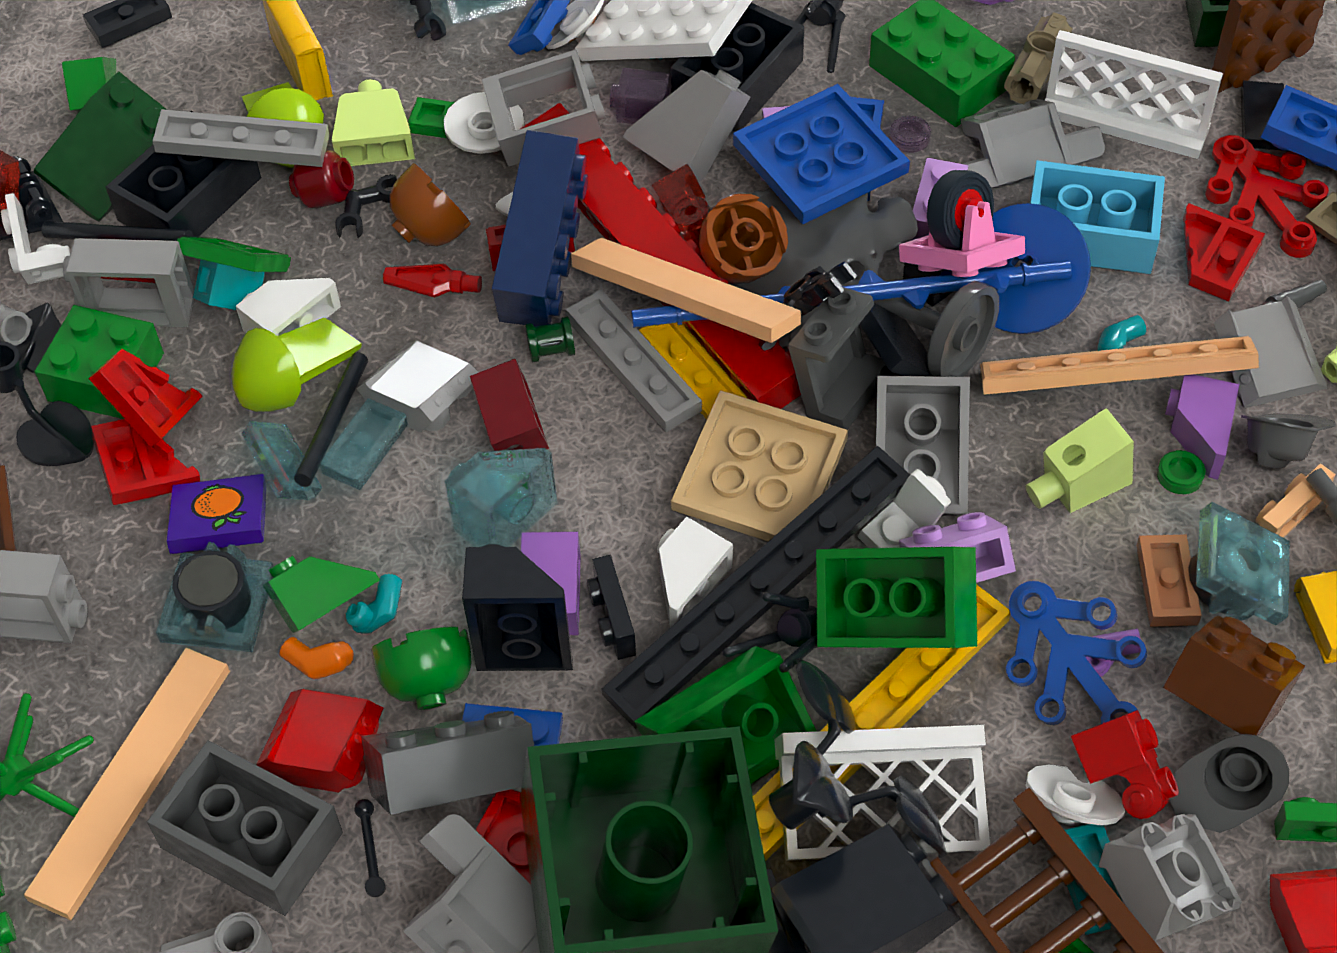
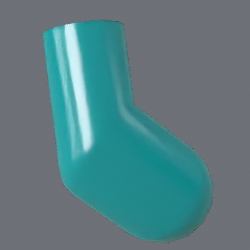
[1097,315,1146,351]
[346,574,402,634]

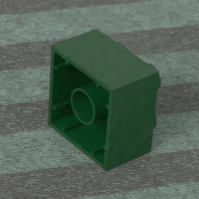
[520,726,778,953]

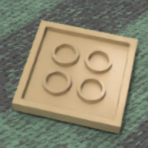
[671,390,848,541]

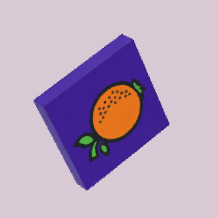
[167,474,266,554]

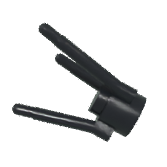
[794,0,846,73]
[722,592,818,673]

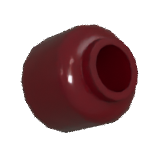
[289,150,354,209]

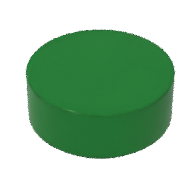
[1157,450,1205,495]

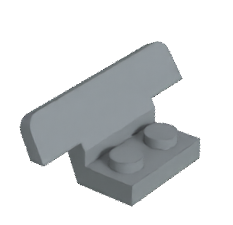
[961,99,1105,189]
[403,814,540,953]

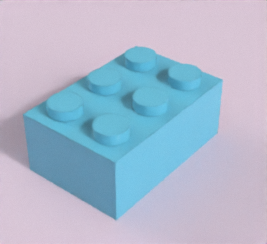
[1030,160,1165,274]

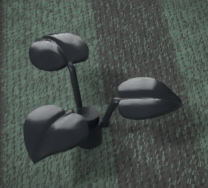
[0,303,94,466]
[769,657,947,858]

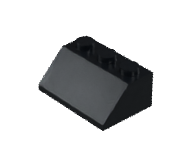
[462,544,573,671]

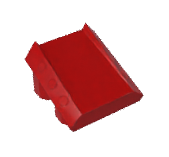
[256,689,384,793]
[1270,868,1337,953]

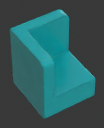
[193,259,265,310]

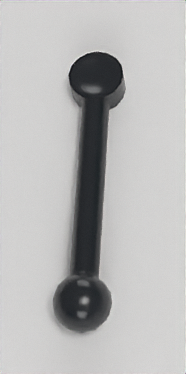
[354,799,386,897]

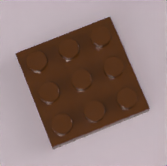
[1212,0,1325,93]

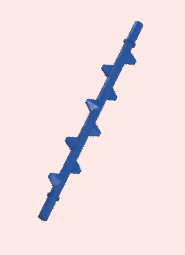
[631,261,1072,328]

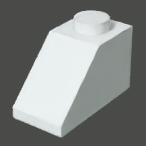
[236,278,341,336]
[657,516,733,628]

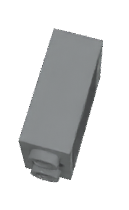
[482,49,606,167]
[63,238,194,327]
[0,550,87,643]

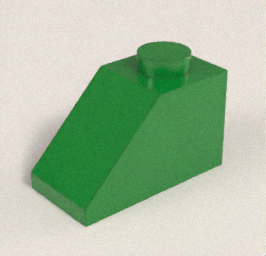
[62,57,116,110]
[262,555,380,633]

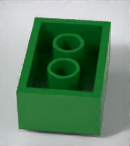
[869,0,1015,128]
[816,546,977,648]

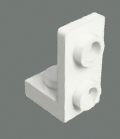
[1,193,71,284]
[857,469,951,548]

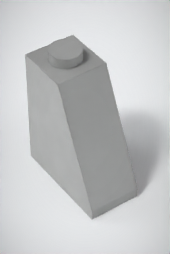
[623,70,750,182]

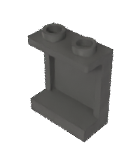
[788,287,891,430]

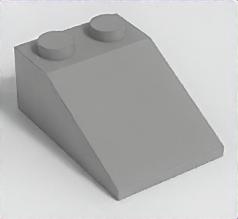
[876,376,970,515]

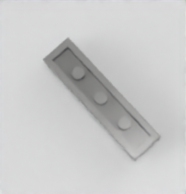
[153,109,329,167]
[566,289,702,432]

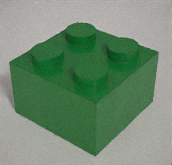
[34,305,164,419]

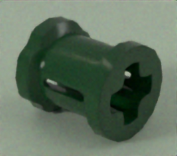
[525,316,575,363]

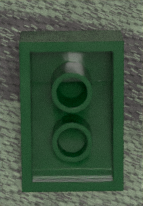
[34,71,167,222]

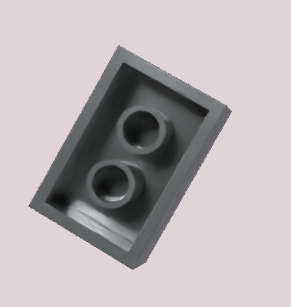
[147,740,343,916]

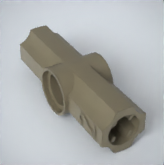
[1004,12,1073,105]

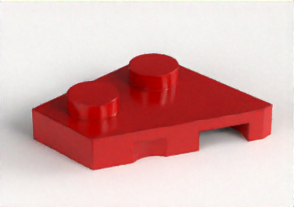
[1183,203,1265,302]
[88,349,203,447]
[91,419,200,506]

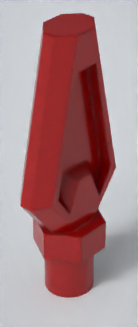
[383,263,482,298]

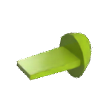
[242,82,324,168]
[231,317,362,412]

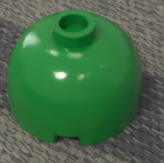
[371,627,472,710]

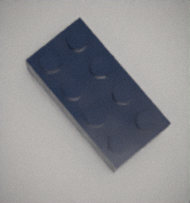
[492,130,588,327]

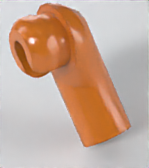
[279,637,354,679]

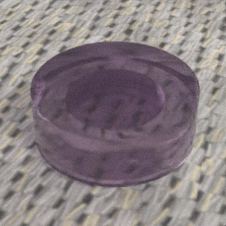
[890,116,931,153]

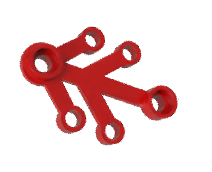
[1205,135,1329,258]

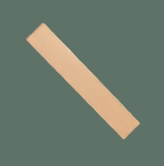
[571,238,801,343]
[980,336,1259,395]
[24,648,230,920]

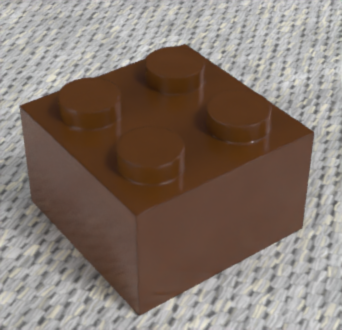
[1163,615,1305,736]

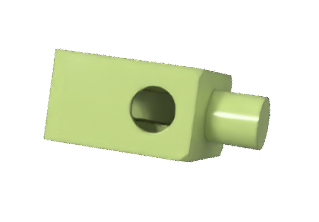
[332,80,415,166]
[1026,408,1134,513]

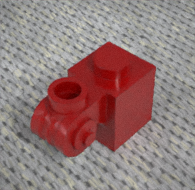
[1071,710,1179,819]

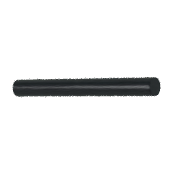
[41,221,193,241]
[294,352,368,487]

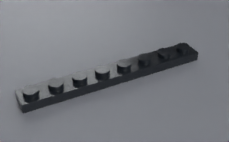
[601,446,910,729]

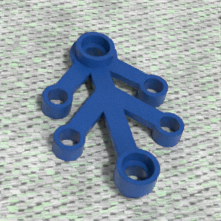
[1006,581,1147,725]

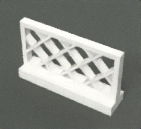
[1045,30,1223,159]
[775,725,990,861]

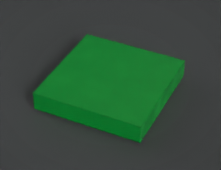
[177,237,291,272]

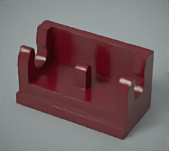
[470,359,549,460]

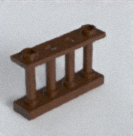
[930,787,1164,953]

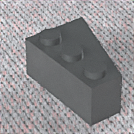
[361,711,534,815]

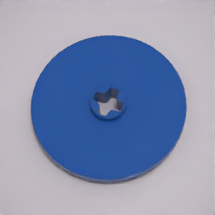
[979,203,1091,334]

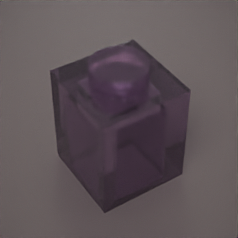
[610,68,671,124]

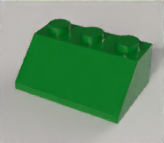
[634,646,817,784]

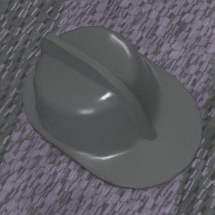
[1241,413,1336,469]
[1169,734,1290,833]

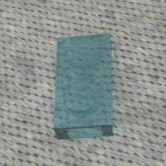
[320,398,408,490]
[241,421,322,500]

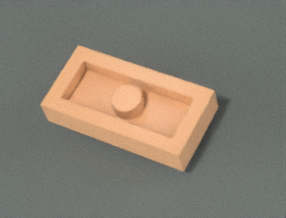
[1254,463,1336,552]

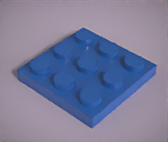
[733,84,910,224]

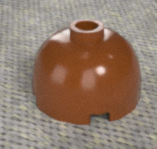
[389,163,471,247]
[698,194,788,283]

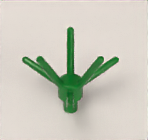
[0,693,94,817]

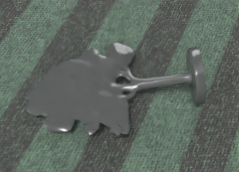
[698,187,999,377]

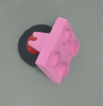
[899,170,1025,277]

